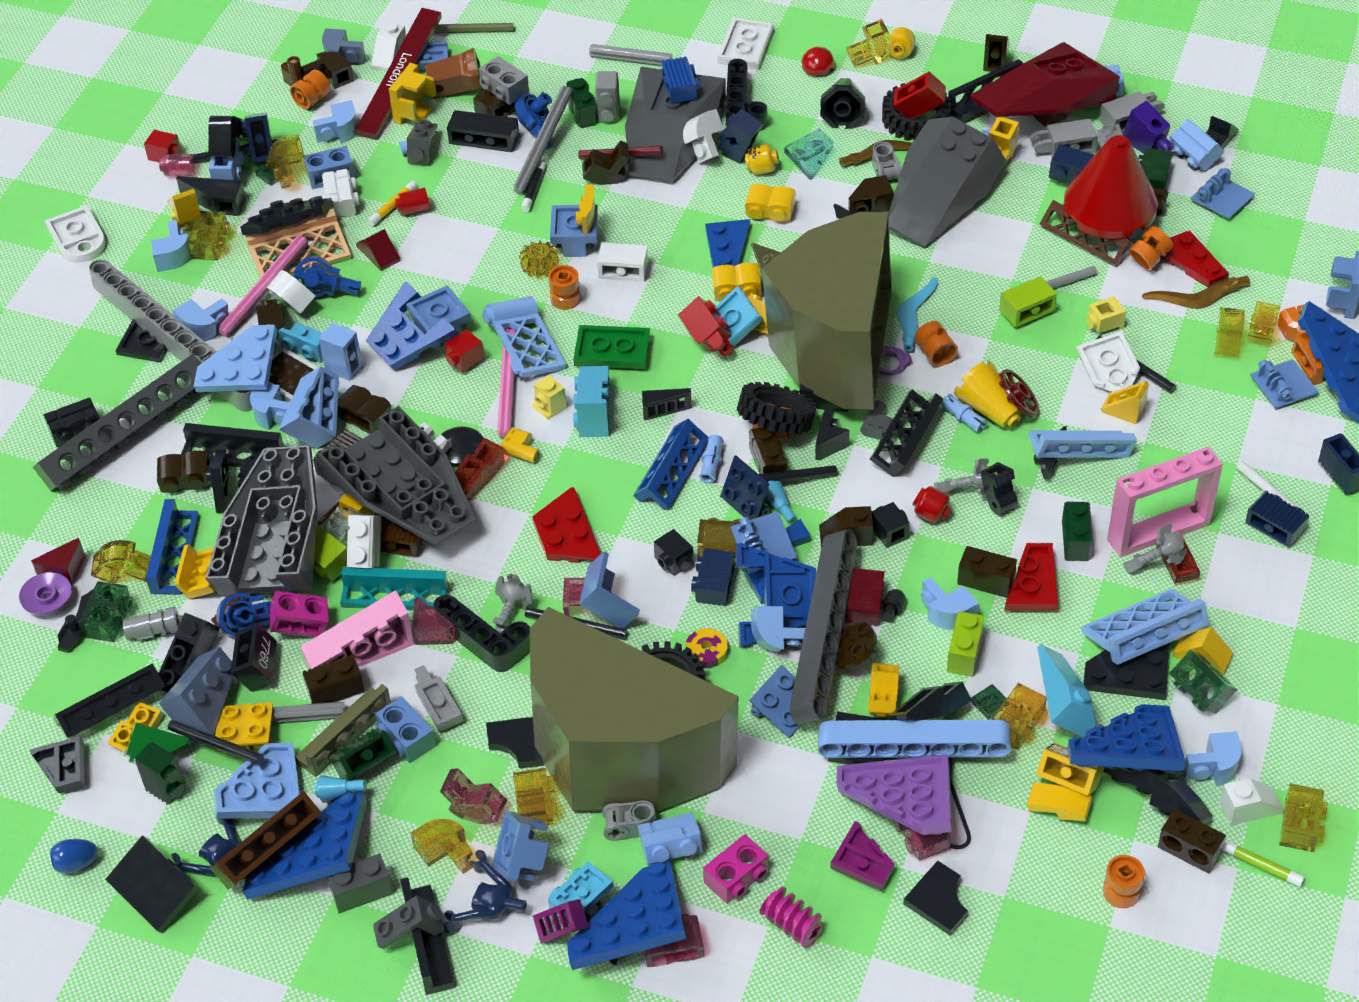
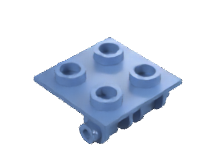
[1190,168,1255,219]
[1250,359,1319,408]
[730,511,797,574]
[749,665,800,738]

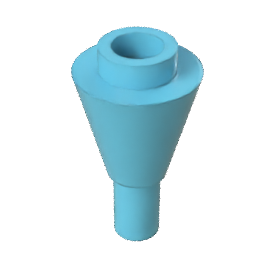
[764,480,797,524]
[315,775,367,803]

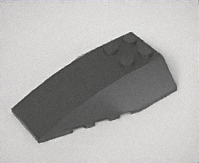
[888,117,1007,249]

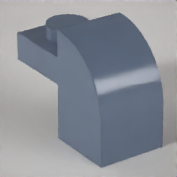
[322,28,366,64]

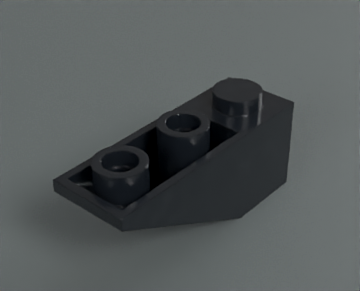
[176,176,246,216]
[158,613,220,692]

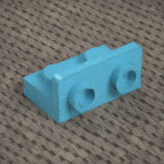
[278,322,323,363]
[548,862,614,921]

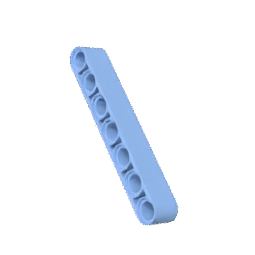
[818,720,1011,758]

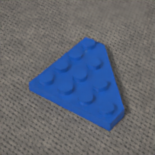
[1298,301,1359,423]
[1067,704,1186,772]
[242,791,368,900]
[567,860,687,970]

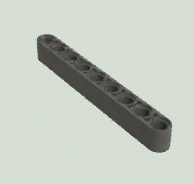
[790,529,857,725]

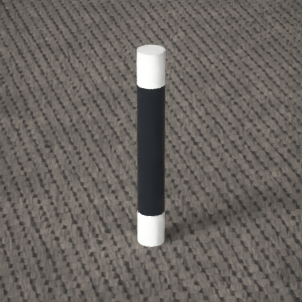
[521,160,546,212]

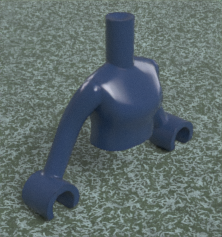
[171,818,247,879]
[443,850,527,933]

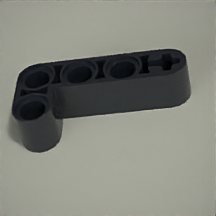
[725,59,768,131]
[208,115,248,159]
[433,595,530,672]

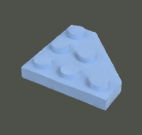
[194,325,277,392]
[214,743,299,819]

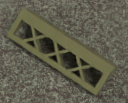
[295,684,391,777]

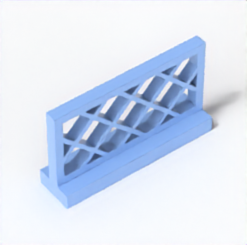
[1081,589,1209,665]

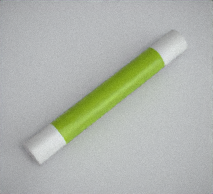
[1223,840,1305,887]

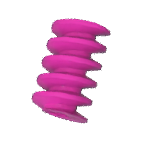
[759,886,823,948]

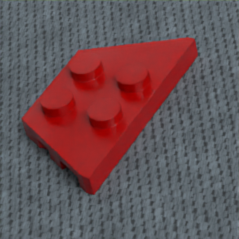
[532,487,601,563]

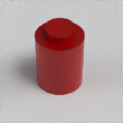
[395,187,430,216]

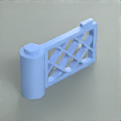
[482,296,566,378]

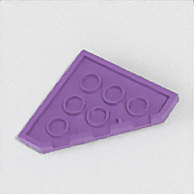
[836,754,952,835]

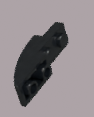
[1103,767,1213,824]

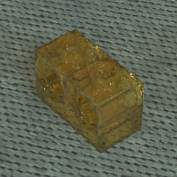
[188,211,231,260]

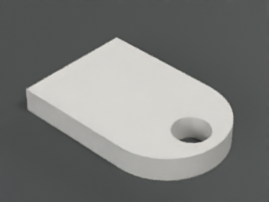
[45,205,106,262]

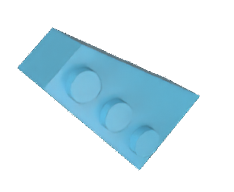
[573,366,610,437]

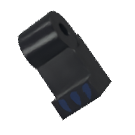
[980,462,1018,515]

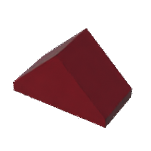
[356,229,400,271]
[31,538,86,585]

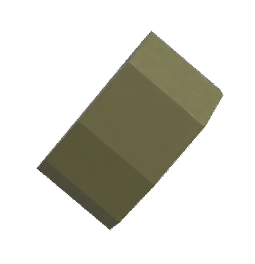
[762,212,892,410]
[530,607,739,811]

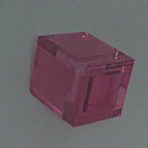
[563,578,585,616]

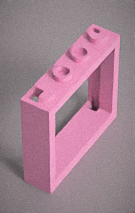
[1107,446,1223,558]

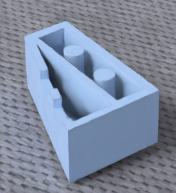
[278,366,339,449]

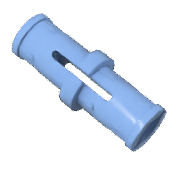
[941,394,988,434]
[699,435,724,483]

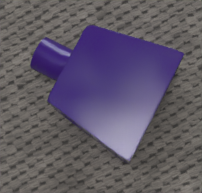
[1122,100,1174,154]

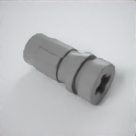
[123,606,180,641]

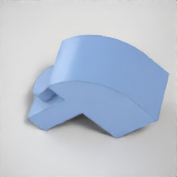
[313,100,357,143]
[151,220,192,272]
[173,299,228,340]
[250,383,290,430]
[921,577,979,630]
[751,606,805,652]
[1184,731,1242,786]

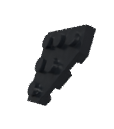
[240,196,334,235]
[1083,643,1169,700]

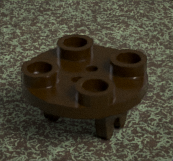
[835,622,878,669]

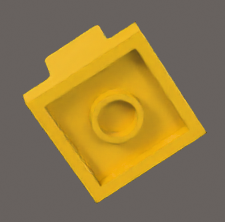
[389,63,436,125]

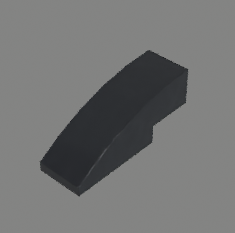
[888,681,972,720]

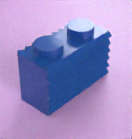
[661,56,700,103]

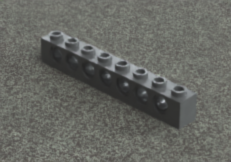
[32,354,201,491]

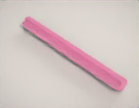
[218,235,308,337]
[497,328,516,438]

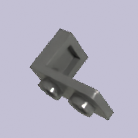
[407,120,438,165]
[373,895,444,949]

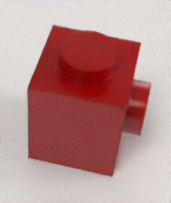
[144,130,182,165]
[445,329,484,373]

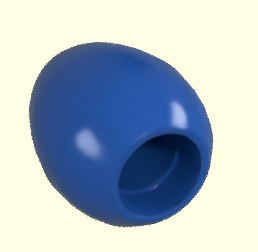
[50,839,98,873]

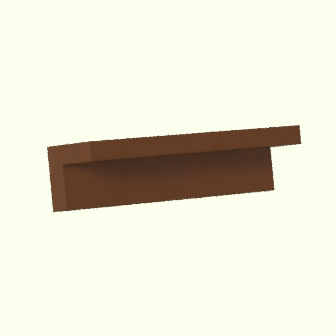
[1039,200,1135,266]

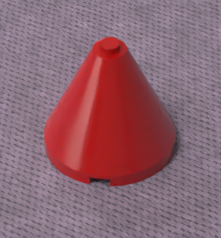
[1063,135,1158,239]

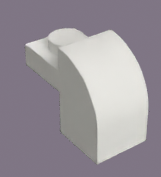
[683,109,724,163]
[267,270,315,314]

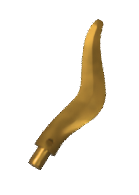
[839,140,912,166]
[1142,275,1250,309]

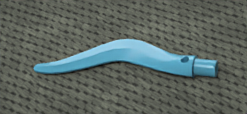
[897,277,938,352]

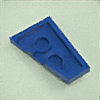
[705,219,751,268]

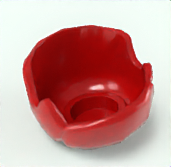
[801,46,835,76]

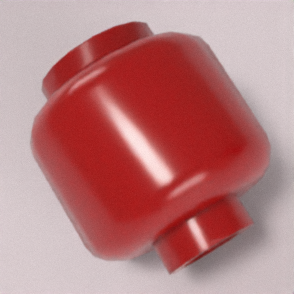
[912,486,952,524]

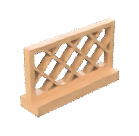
[245,209,352,278]

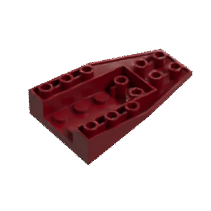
[970,42,1120,117]

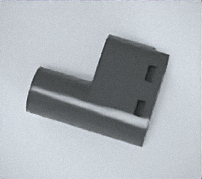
[860,400,892,440]

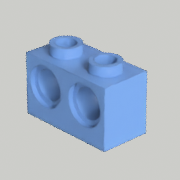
[303,146,355,189]
[375,696,436,763]

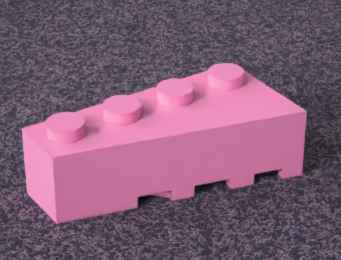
[300,590,414,670]

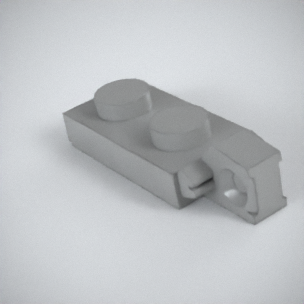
[414,665,464,732]

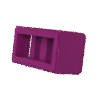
[532,899,589,944]

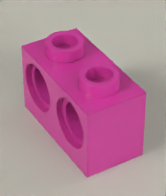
[269,591,329,637]
[703,834,769,904]

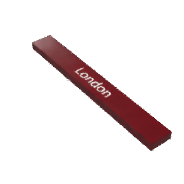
[355,8,442,140]

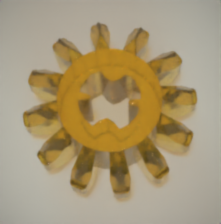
[519,240,559,278]

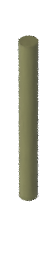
[434,23,514,33]

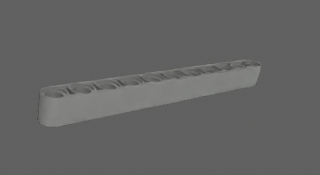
[89,259,253,411]

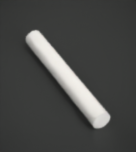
[1236,461,1297,507]

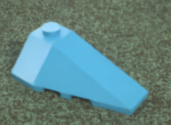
[1037,644,1096,737]

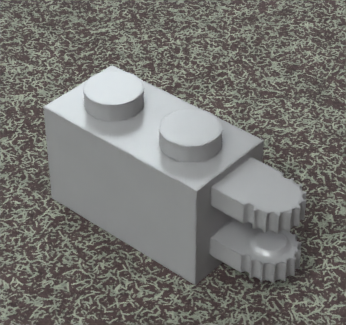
[1100,91,1165,134]
[1029,119,1098,158]

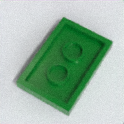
[573,325,651,369]

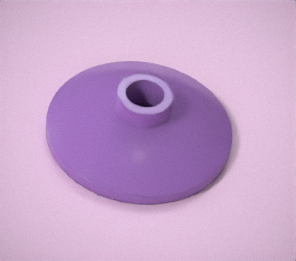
[19,572,72,615]

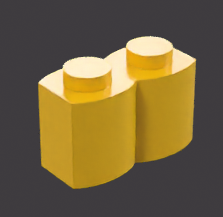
[745,184,796,222]
[712,263,762,301]

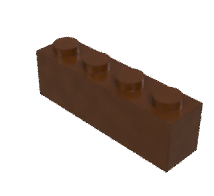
[210,791,322,890]

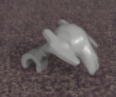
[934,458,997,498]
[1123,524,1187,573]
[493,574,533,633]

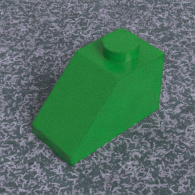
[123,723,189,765]

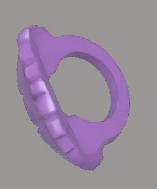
[880,346,911,375]

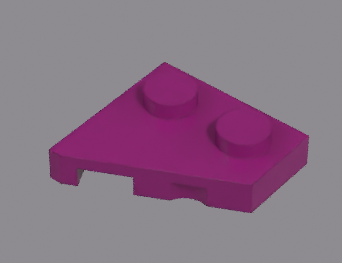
[830,821,895,891]

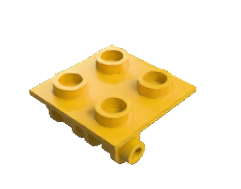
[215,702,273,753]

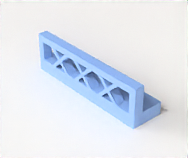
[1028,430,1137,458]

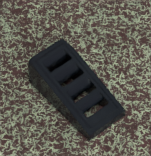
[642,388,692,420]

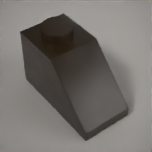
[983,34,1010,72]
[819,506,873,547]

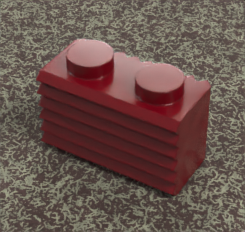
[845,568,885,626]

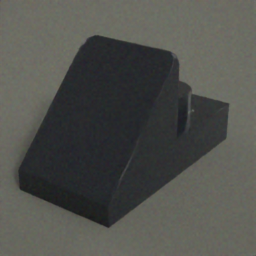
[1205,116,1239,150]
[815,407,850,460]

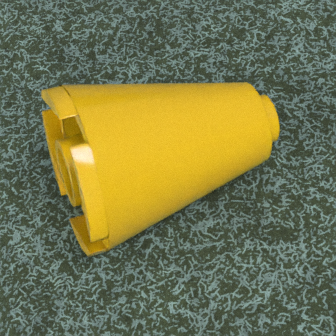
[954,360,1021,428]

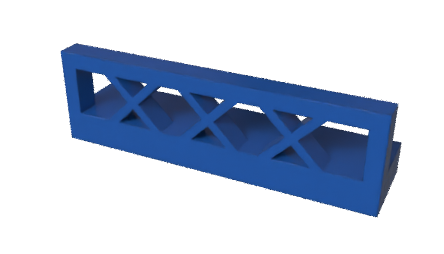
[633,418,709,510]
[146,499,199,595]

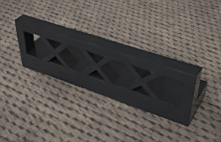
[948,59,1023,122]
[869,389,943,477]
[181,423,284,467]
[54,663,166,739]
[400,877,455,995]

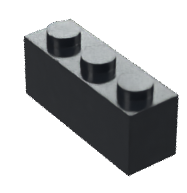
[447,110,519,152]

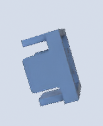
[550,204,599,257]
[1326,251,1359,319]
[406,285,471,347]
[492,810,549,881]

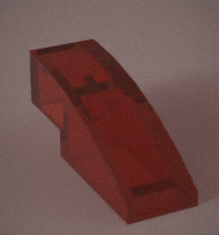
[455,438,509,501]

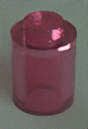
[159,154,194,176]

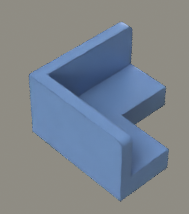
[579,551,640,628]

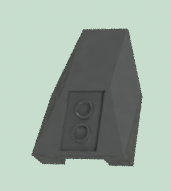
[625,67,726,182]
[317,406,475,545]
[205,445,318,595]

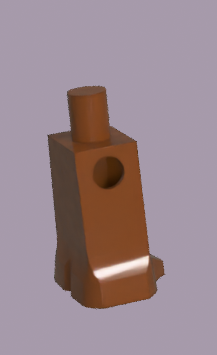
[425,47,483,99]

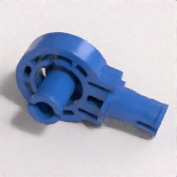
[515,92,553,149]
[293,256,362,297]
[216,593,272,638]

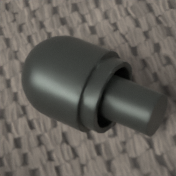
[882,589,906,621]

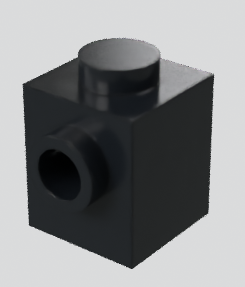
[872,502,910,548]
[654,529,694,576]

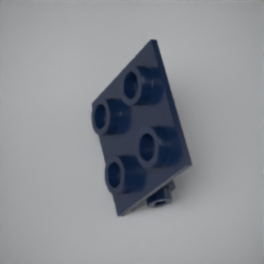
[720,455,770,520]

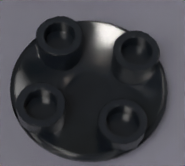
[441,426,485,467]

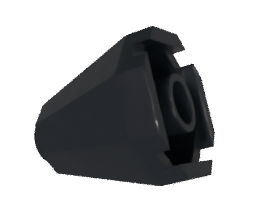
[820,78,865,129]

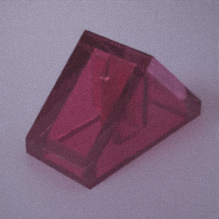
[412,597,456,645]

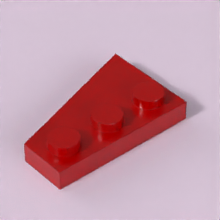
[1163,230,1229,287]
[1004,543,1058,611]

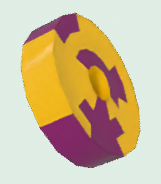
[686,628,728,668]

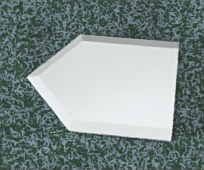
[1076,331,1140,392]

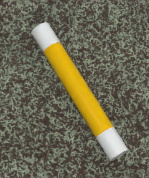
[367,181,418,226]

